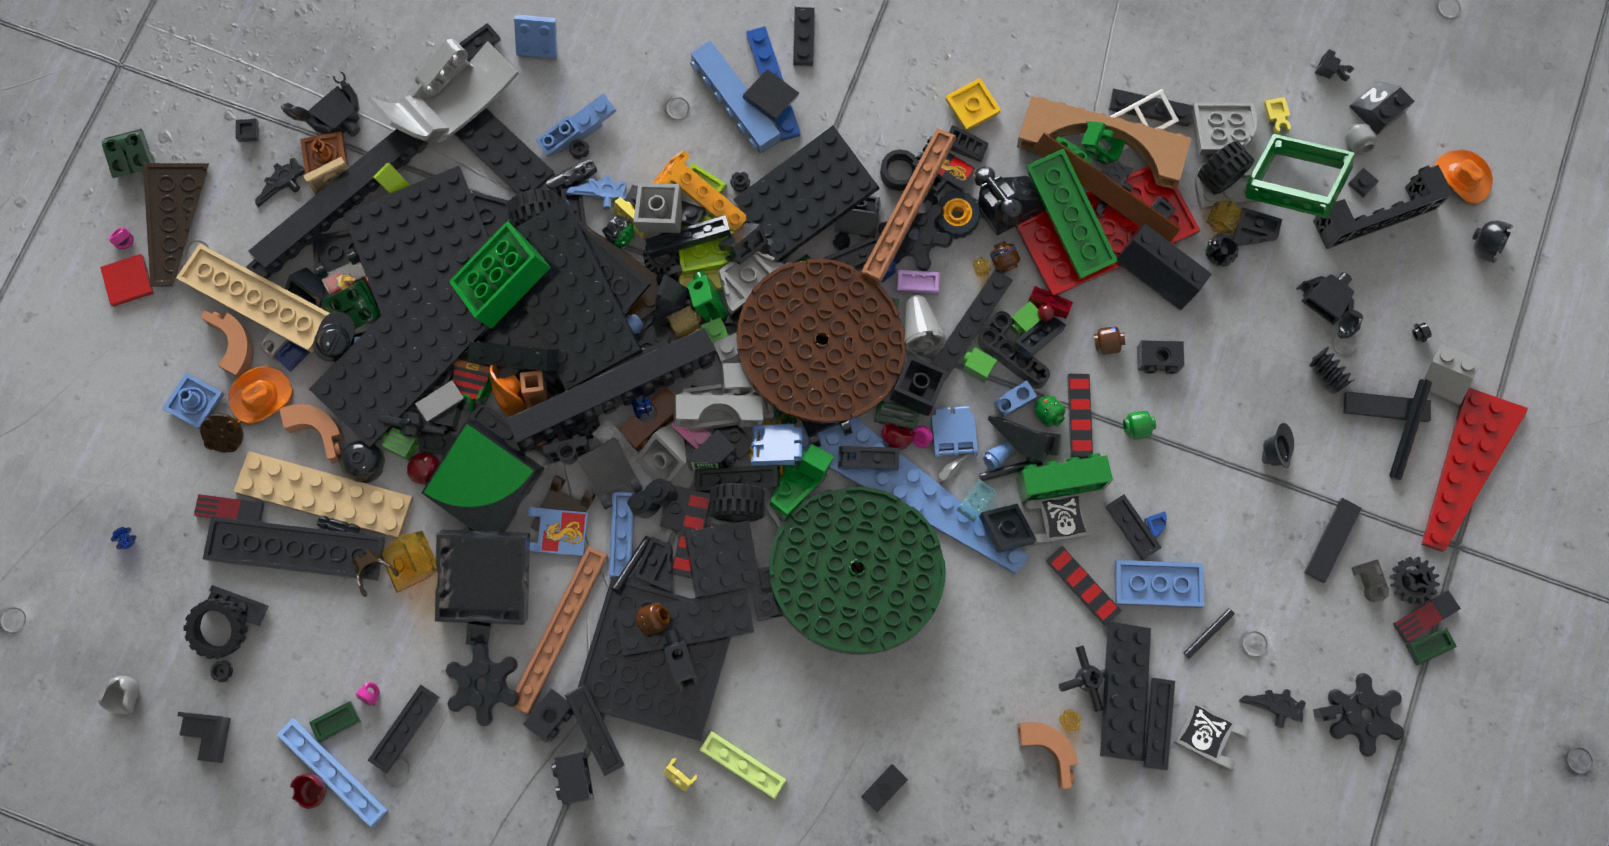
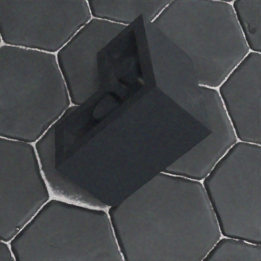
[177,712,231,763]

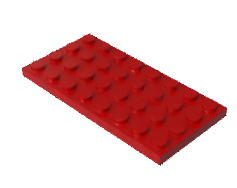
[1015,166,1200,296]

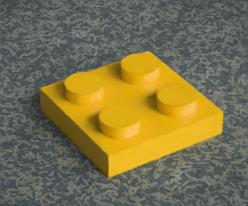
[945,78,1001,132]

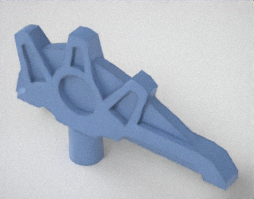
[566,175,626,210]

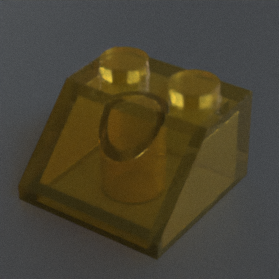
[382,530,437,593]

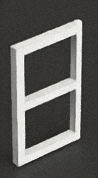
[1110,89,1179,151]

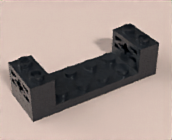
[1313,165,1453,250]

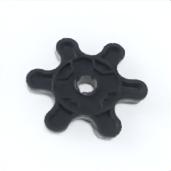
[878,204,953,271]
[446,642,520,726]
[1328,673,1404,757]

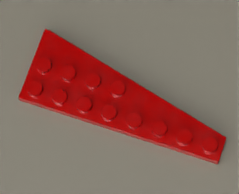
[1421,388,1528,552]

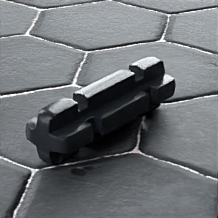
[317,515,361,534]

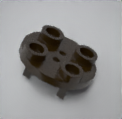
[200,413,244,453]

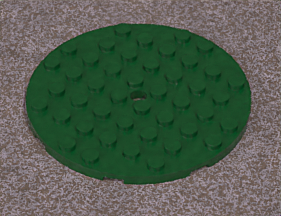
[769,486,946,655]

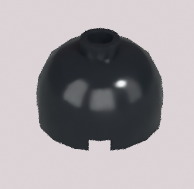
[1472,220,1513,263]
[340,440,385,484]

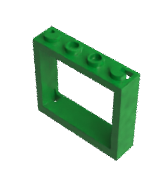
[1246,134,1355,219]

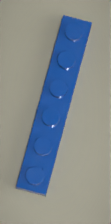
[746,26,801,141]

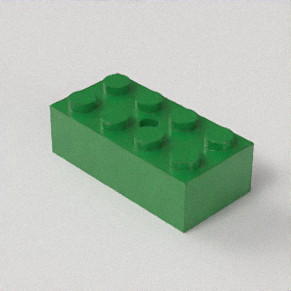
[1016,453,1113,504]

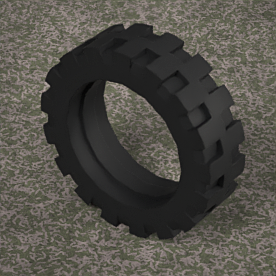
[184,598,248,659]

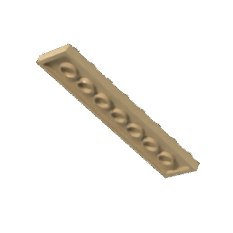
[176,244,329,353]
[234,451,413,539]

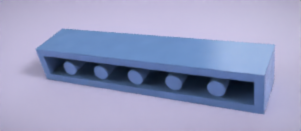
[690,41,780,154]

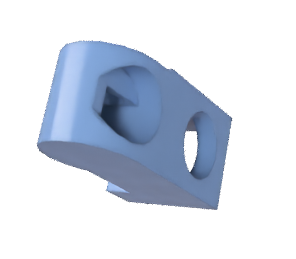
[994,380,1037,417]

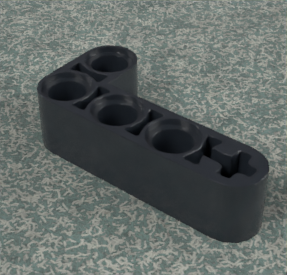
[978,311,1050,388]

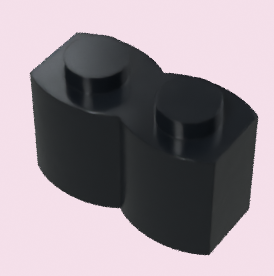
[627,478,678,519]

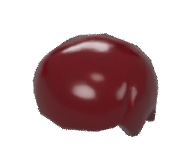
[881,423,916,450]
[407,452,440,485]
[290,773,326,809]

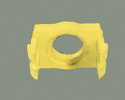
[663,758,697,792]

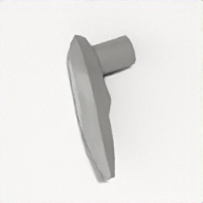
[938,454,968,484]

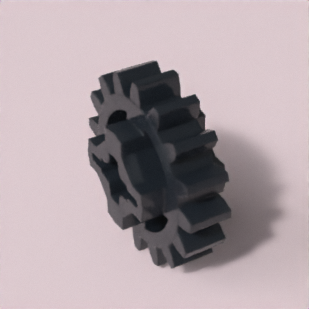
[1389,557,1440,604]

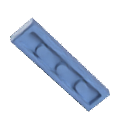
[609,492,635,579]

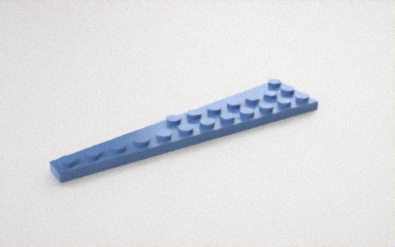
[801,418,1029,574]

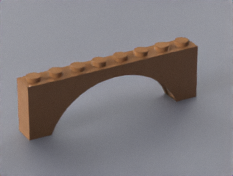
[1017,96,1191,190]

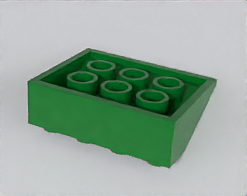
[449,221,551,329]

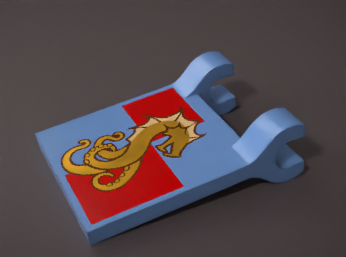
[528,507,588,556]

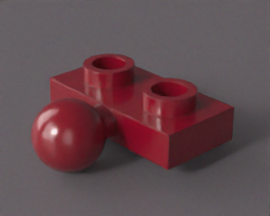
[1027,286,1073,321]

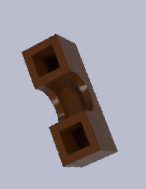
[618,387,675,453]

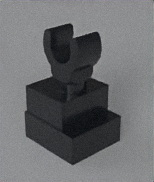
[1315,49,1354,81]
[923,175,947,206]

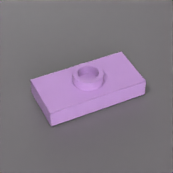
[897,270,940,294]

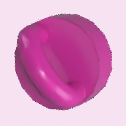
[108,227,134,250]
[911,425,933,448]
[355,682,380,706]

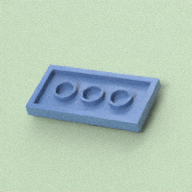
[1115,560,1204,608]

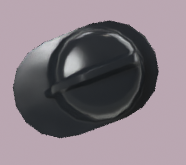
[313,311,355,362]
[1262,423,1294,469]

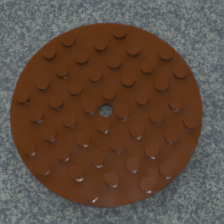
[736,259,906,424]

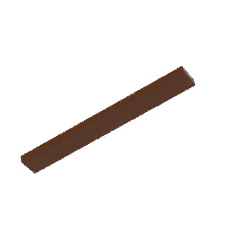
[1032,133,1181,242]

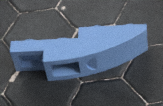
[536,93,617,157]

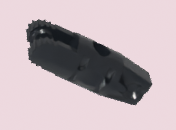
[546,159,598,195]

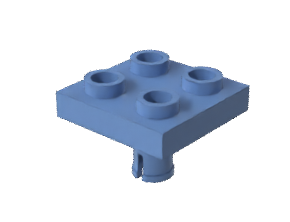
[514,15,558,59]
[162,373,225,430]

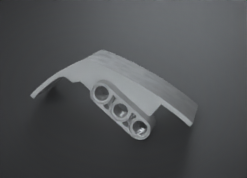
[367,39,519,142]

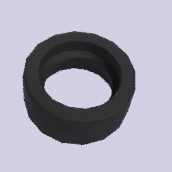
[880,149,918,191]

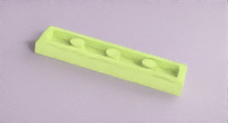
[700,731,786,799]

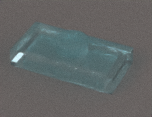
[957,479,997,523]

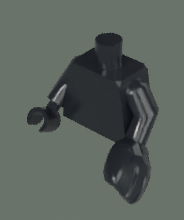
[281,71,360,137]
[1296,272,1363,339]

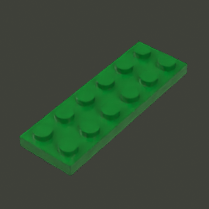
[1025,149,1118,280]

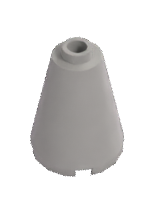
[904,295,946,356]

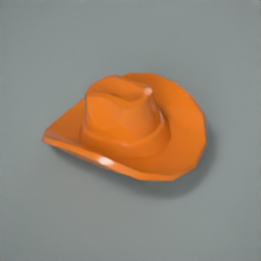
[1434,149,1493,204]
[490,365,525,417]
[228,366,293,425]

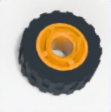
[936,191,980,239]

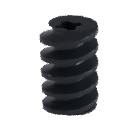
[1309,346,1355,394]

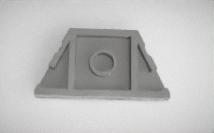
[718,251,788,315]

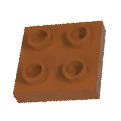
[300,131,348,174]

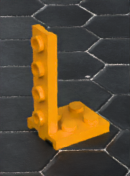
[653,150,746,232]

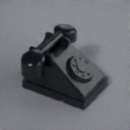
[974,166,1045,236]

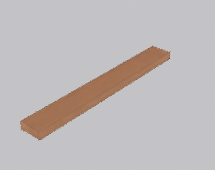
[861,128,956,282]
[513,546,608,715]

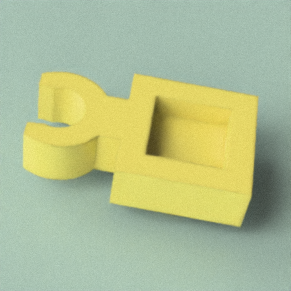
[1263,97,1291,134]

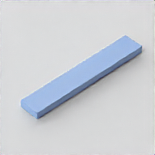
[277,718,388,828]

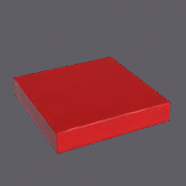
[100,254,154,307]

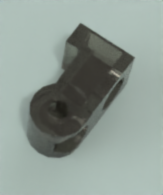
[1351,559,1389,602]

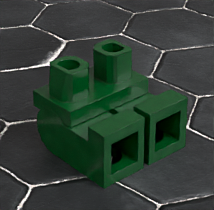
[102,129,155,178]
[322,279,381,330]

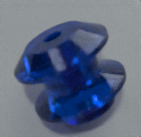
[632,396,653,419]
[111,527,137,550]

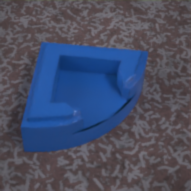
[1144,511,1167,538]

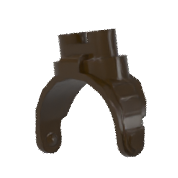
[352,549,399,597]

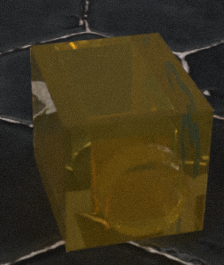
[1206,200,1243,234]
[667,306,702,339]

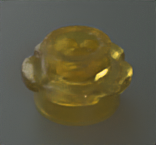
[973,257,991,277]
[1059,709,1081,732]

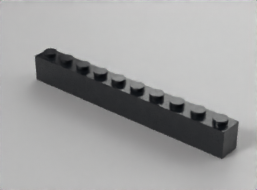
[248,129,428,276]

